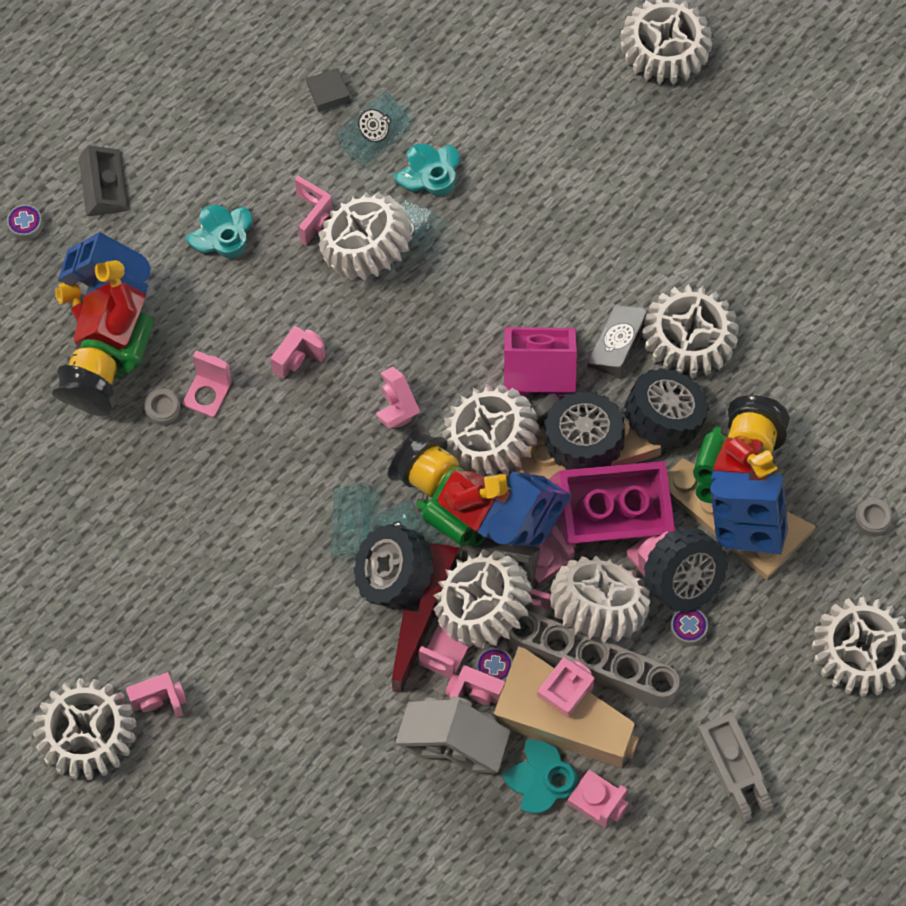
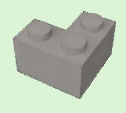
[395,696,510,773]

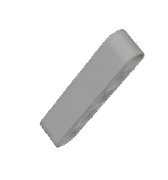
[506,611,680,708]

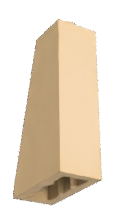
[493,646,639,768]

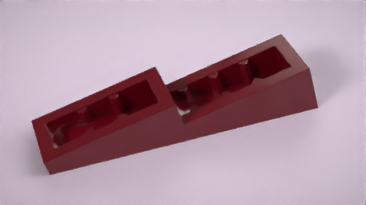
[391,543,459,693]

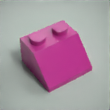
[504,327,577,396]

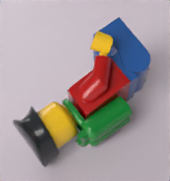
[52,232,155,417]
[693,395,790,555]
[387,425,572,548]

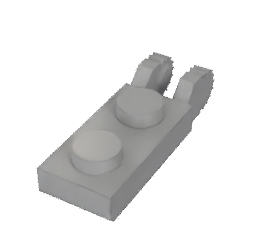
[697,713,774,823]

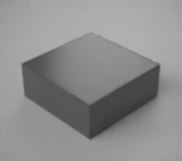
[306,68,350,112]

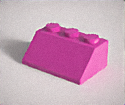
[549,461,675,545]

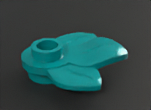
[394,144,460,196]
[185,205,253,259]
[502,740,578,814]

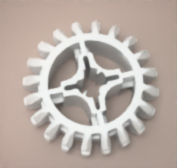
[621,0,712,85]
[318,192,413,281]
[642,284,739,379]
[442,384,540,477]
[433,549,533,649]
[550,556,650,643]
[812,596,906,697]
[33,678,136,780]

